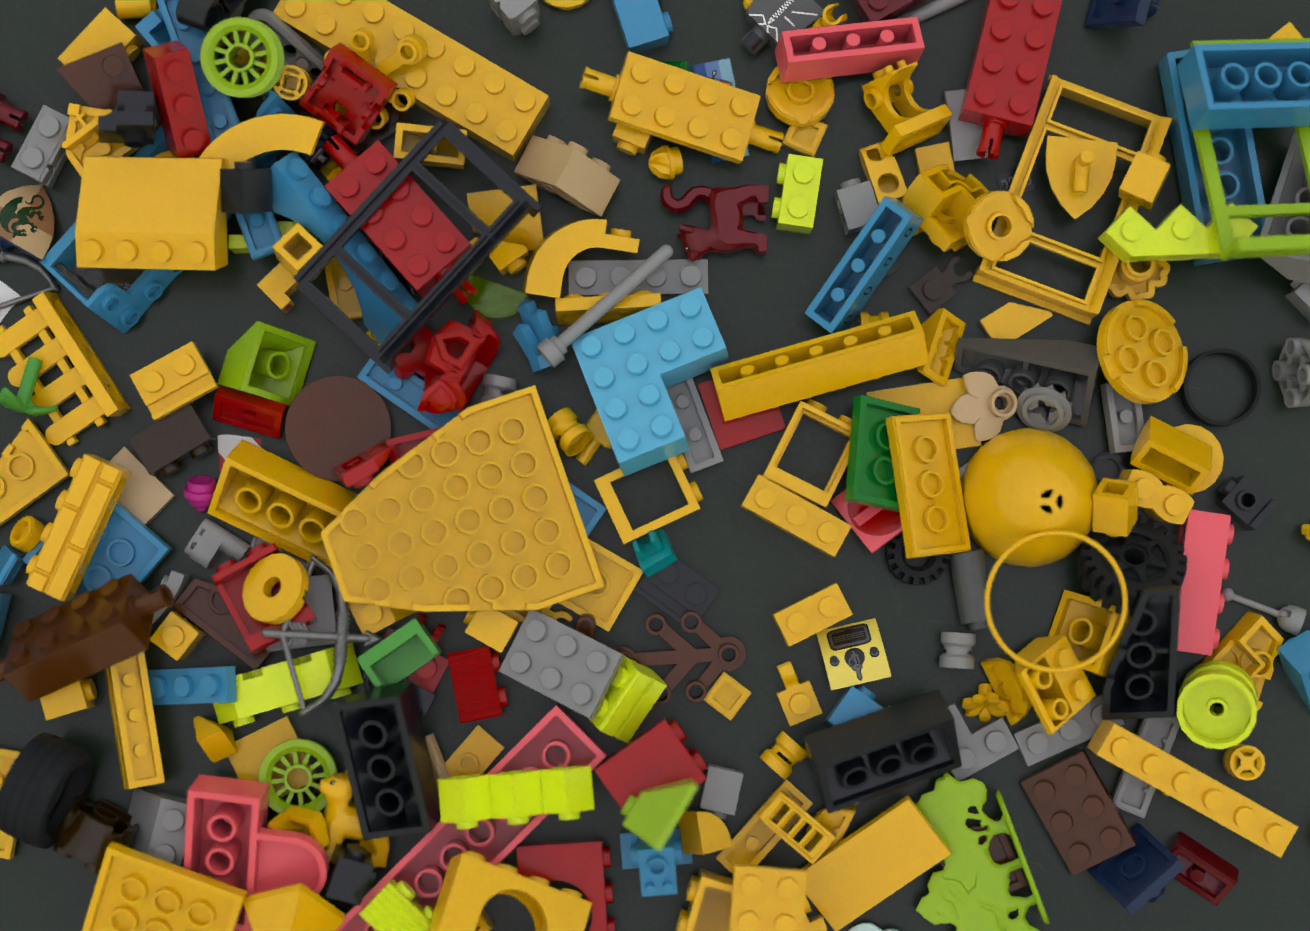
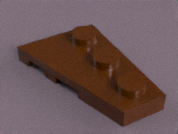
[55,42,159,154]

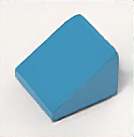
[0,545,25,586]

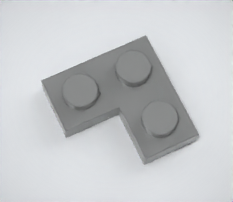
[947,703,1019,781]

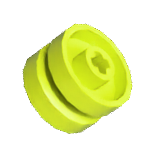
[1177,660,1258,749]

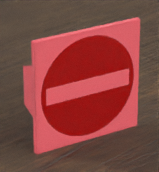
[830,489,902,554]

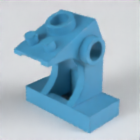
[620,828,693,897]

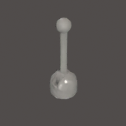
[1221,588,1307,636]

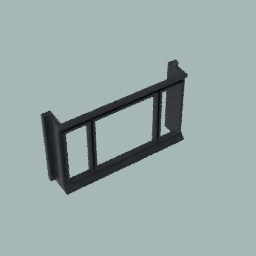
[294,120,543,374]

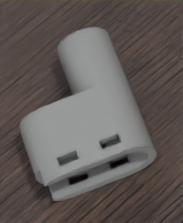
[184,517,251,569]

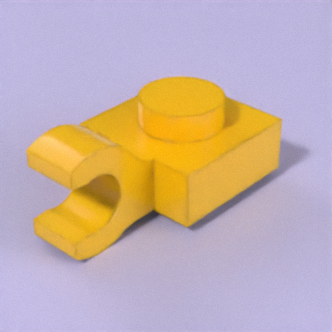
[776,661,822,726]

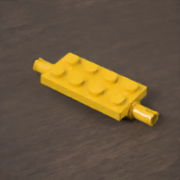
[579,51,784,164]

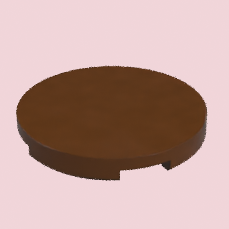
[285,376,391,481]

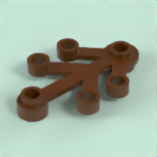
[614,610,746,705]

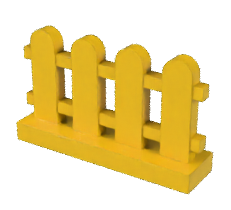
[0,292,131,447]

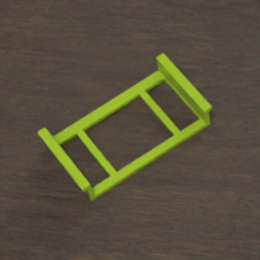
[1190,38,1310,261]

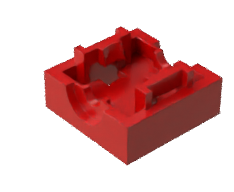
[299,42,398,146]

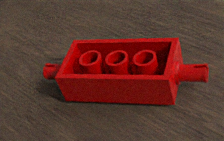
[958,0,1062,160]
[322,134,478,305]

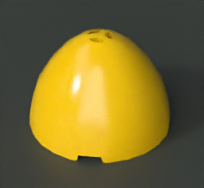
[961,428,1098,568]

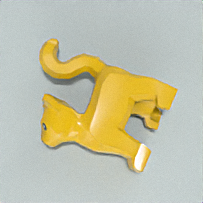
[319,770,390,868]

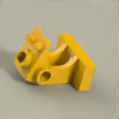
[862,59,953,156]

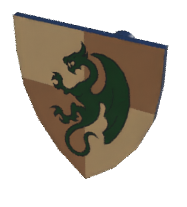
[0,184,54,261]

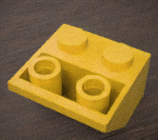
[1015,635,1096,734]

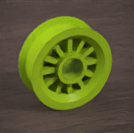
[200,17,285,98]
[258,738,338,814]

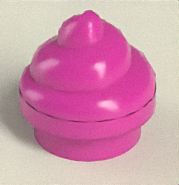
[183,475,216,513]

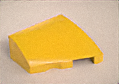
[466,184,544,251]
[1202,611,1284,712]

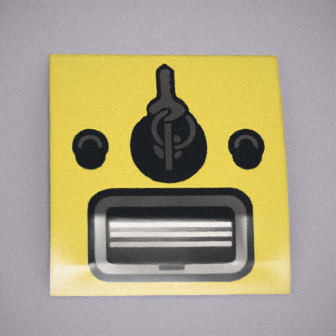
[816,618,892,691]

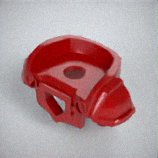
[393,309,501,415]

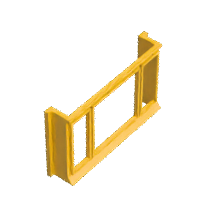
[972,74,1172,326]

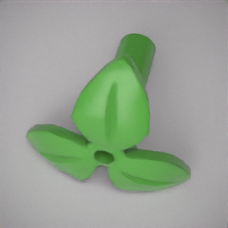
[0,357,58,416]

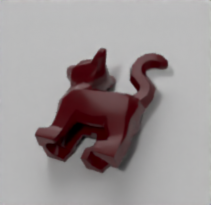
[660,184,769,262]

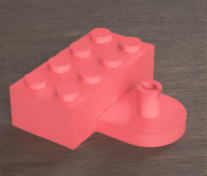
[183,774,330,931]

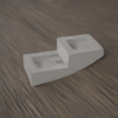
[944,89,988,161]

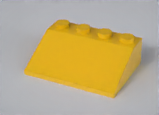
[75,156,228,270]

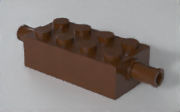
[0,573,174,703]

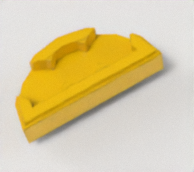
[980,657,1032,726]
[805,806,856,853]

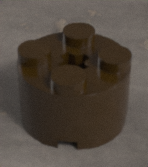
[53,795,139,874]

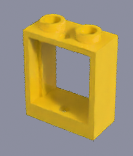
[762,399,852,509]
[594,454,704,545]

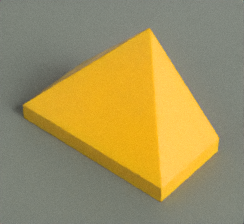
[916,308,966,387]

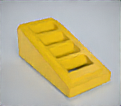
[758,790,836,865]

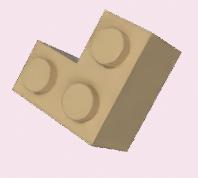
[514,135,620,217]

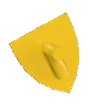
[1045,135,1118,220]

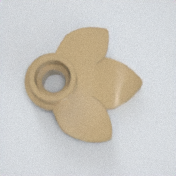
[950,371,1018,441]

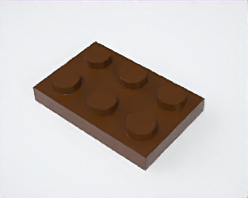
[1020,749,1137,876]

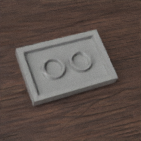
[499,610,625,720]

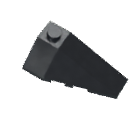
[1101,586,1181,720]

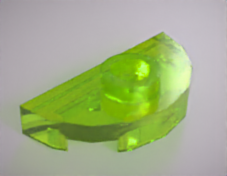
[463,275,530,319]

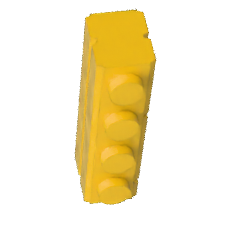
[26,454,131,602]

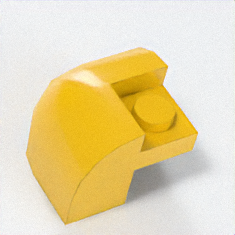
[903,164,989,252]

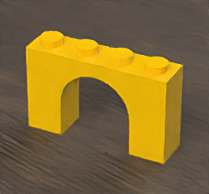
[428,851,592,931]

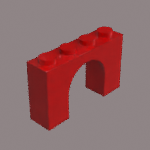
[516,838,615,931]

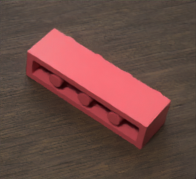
[775,17,925,83]
[1176,509,1234,656]

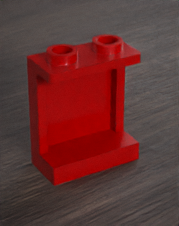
[211,542,317,655]

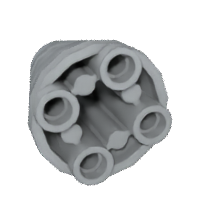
[1272,337,1310,408]

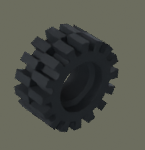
[884,532,951,585]

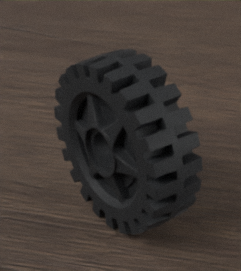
[1077,516,1187,616]

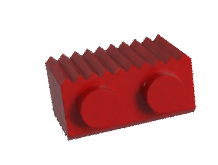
[447,646,509,724]

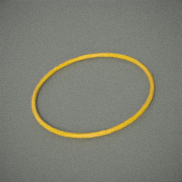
[984,530,1128,673]

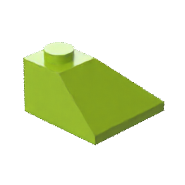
[217,321,316,406]
[620,777,698,851]

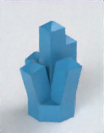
[512,299,565,372]

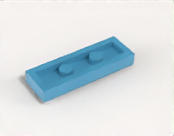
[147,666,237,705]

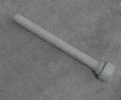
[536,244,673,368]

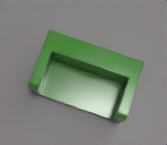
[356,617,442,687]

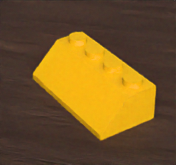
[207,439,359,570]

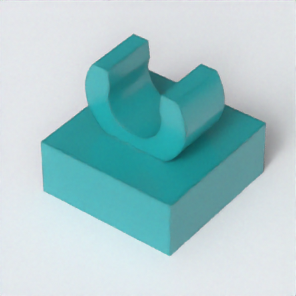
[632,528,678,577]

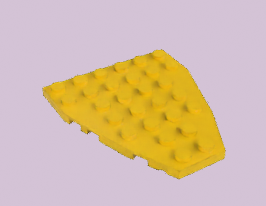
[320,385,604,612]

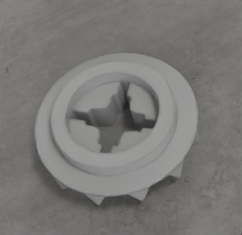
[1016,383,1072,432]

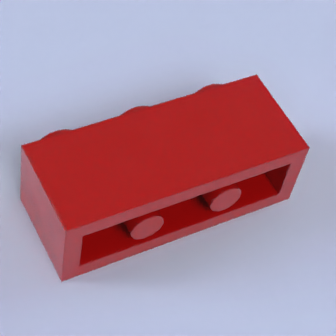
[143,40,211,158]

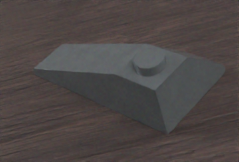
[954,338,1101,427]

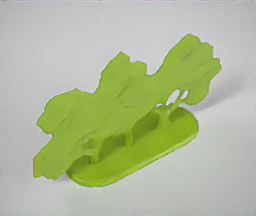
[915,773,1050,931]

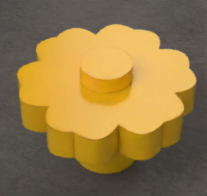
[1099,249,1170,301]

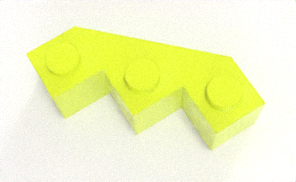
[1097,202,1258,263]
[213,642,364,728]
[438,766,595,829]

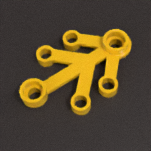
[324,28,427,129]

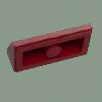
[1168,831,1239,906]

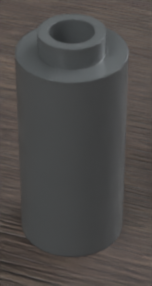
[949,549,996,630]

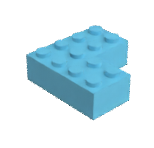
[572,287,730,476]

